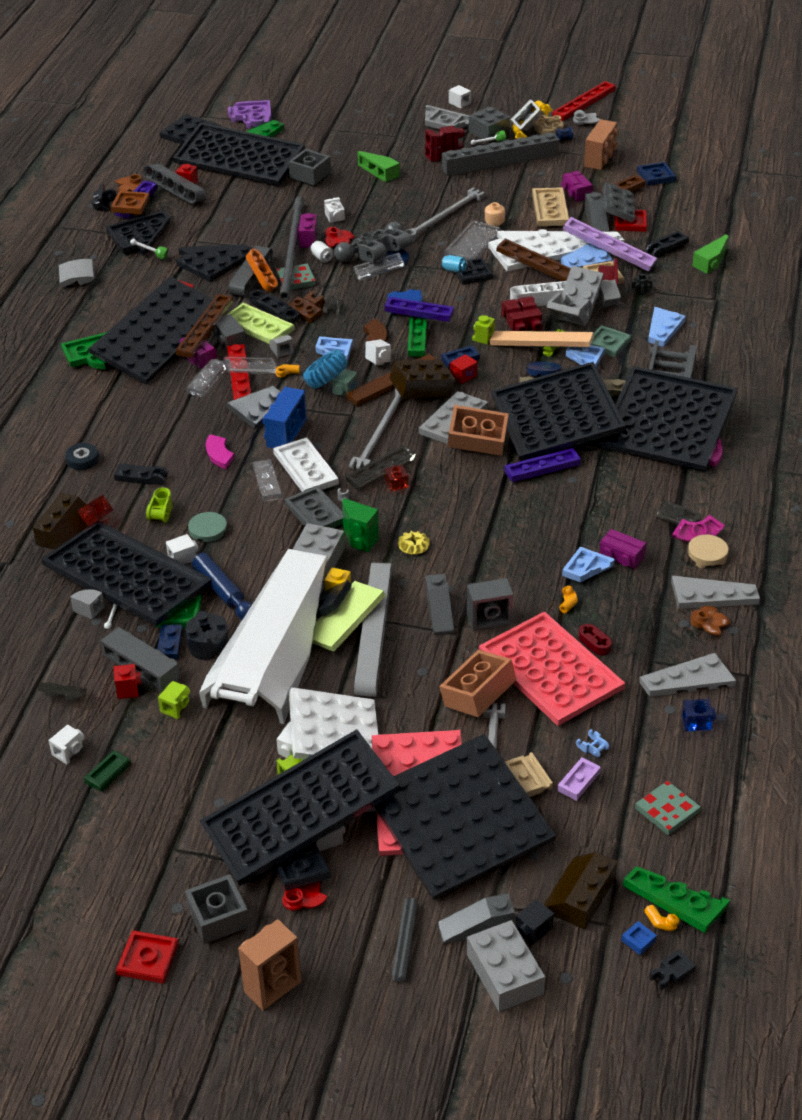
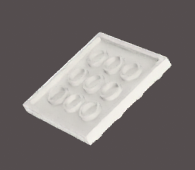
[289,687,378,760]

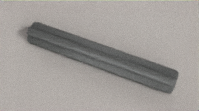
[392,897,417,983]

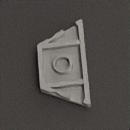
[425,105,469,129]

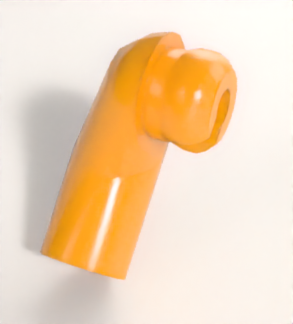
[275,364,300,378]
[559,586,578,613]
[644,905,679,931]

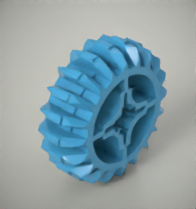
[303,349,348,389]

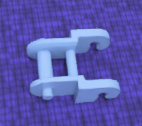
[576,729,609,757]

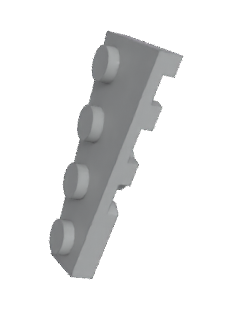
[671,576,760,609]
[639,653,736,697]

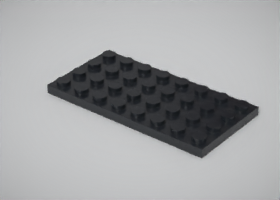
[173,122,305,186]
[89,276,213,385]
[42,521,212,626]
[200,729,401,887]

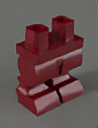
[425,125,465,162]
[501,296,542,332]

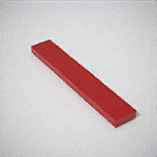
[552,81,616,121]

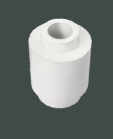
[311,241,333,263]

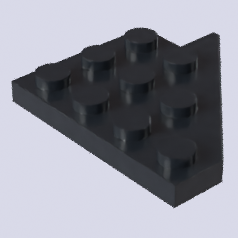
[106,210,170,256]
[176,244,253,282]

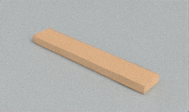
[490,331,594,347]

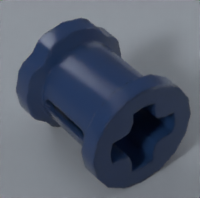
[556,126,573,142]

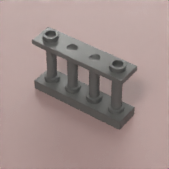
[649,341,697,378]

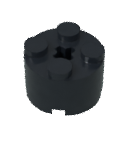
[185,611,229,660]

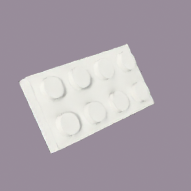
[273,437,339,492]

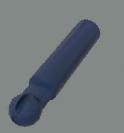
[192,553,252,620]

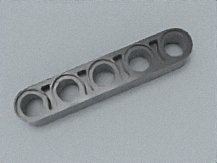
[143,164,207,203]
[229,246,273,297]

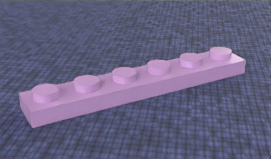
[563,217,657,271]

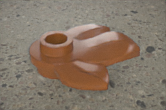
[115,174,143,192]
[690,606,731,636]

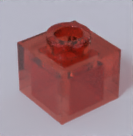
[384,465,409,491]

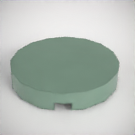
[188,512,227,542]

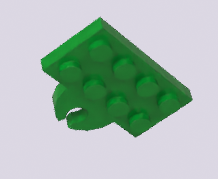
[61,332,113,369]

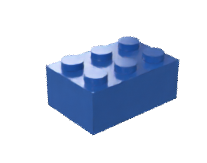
[263,387,307,448]

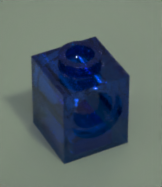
[681,699,716,731]

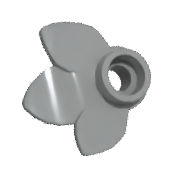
[573,110,600,125]

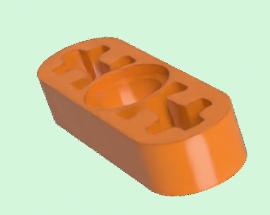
[246,249,278,292]

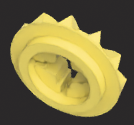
[398,531,429,554]

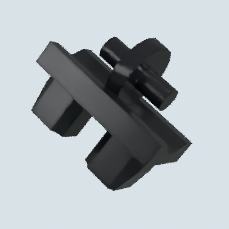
[91,184,117,212]

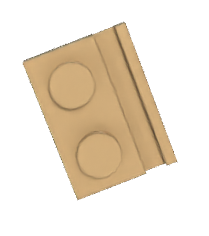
[505,752,553,797]

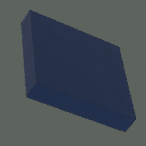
[637,162,676,186]

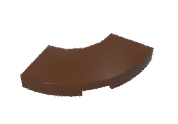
[364,319,387,342]

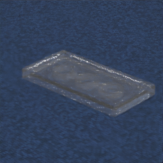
[444,221,501,262]

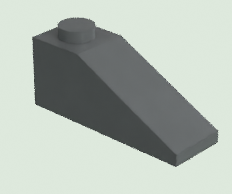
[585,192,609,232]
[425,574,454,635]
[438,893,515,944]

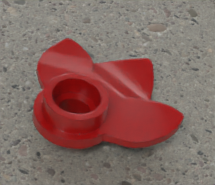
[325,227,354,248]
[282,881,327,911]

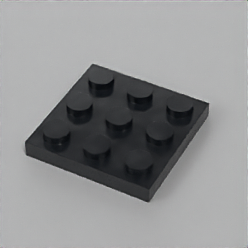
[160,114,220,145]

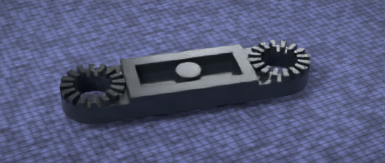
[249,289,299,323]

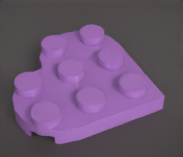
[228,100,271,128]

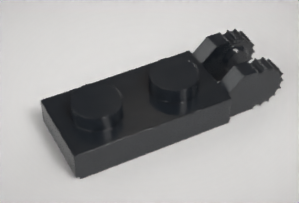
[645,231,689,258]
[114,463,169,485]

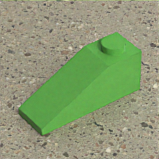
[357,151,400,182]
[692,234,729,274]

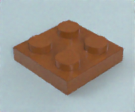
[111,191,150,215]

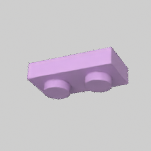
[557,757,601,801]

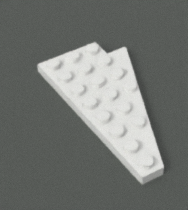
[488,229,624,272]

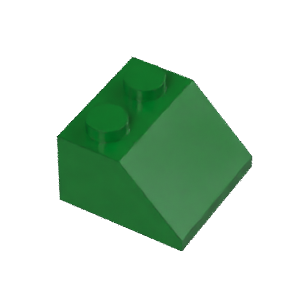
[342,498,379,553]

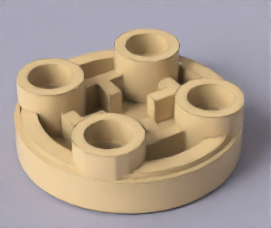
[534,115,564,135]
[688,535,728,568]

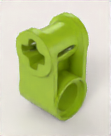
[146,488,173,523]

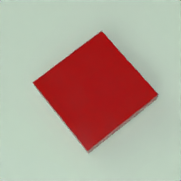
[615,210,647,232]
[116,930,179,984]

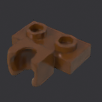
[288,291,325,323]

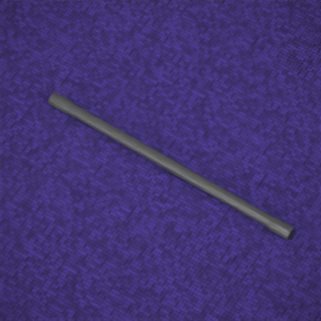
[280,196,304,300]

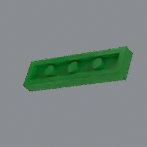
[408,316,427,357]

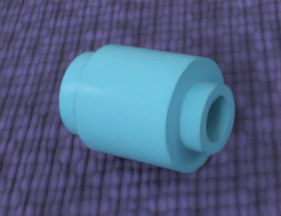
[442,255,467,273]

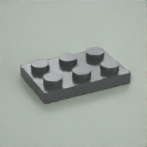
[603,182,635,223]
[284,486,343,528]

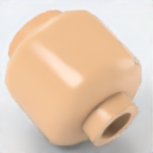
[485,202,505,227]

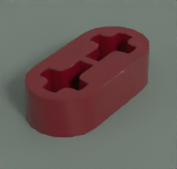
[578,624,612,656]

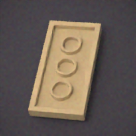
[532,187,569,227]

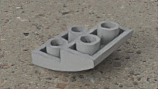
[59,259,95,287]

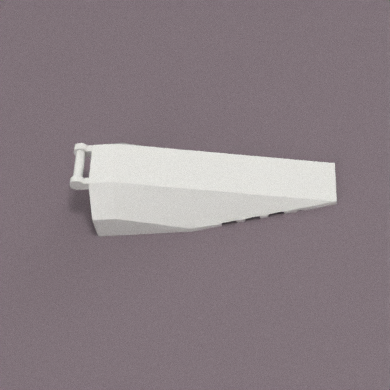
[199,549,327,724]

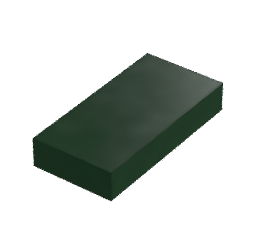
[84,750,131,792]

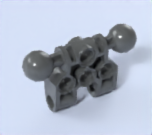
[334,221,412,262]

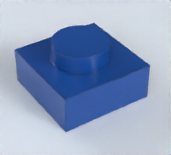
[621,921,657,955]

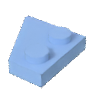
[315,336,353,360]
[566,345,605,368]
[562,547,615,582]

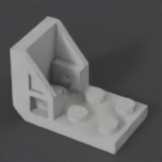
[547,266,604,326]

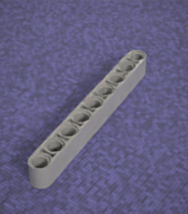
[354,563,392,697]

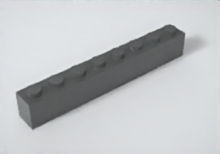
[442,133,559,176]

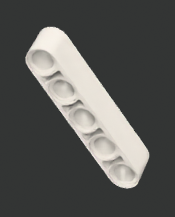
[510,281,566,306]

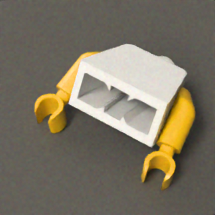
[511,99,553,139]

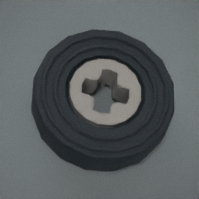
[65,443,99,470]

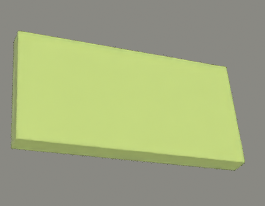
[225,303,295,344]
[312,581,386,652]

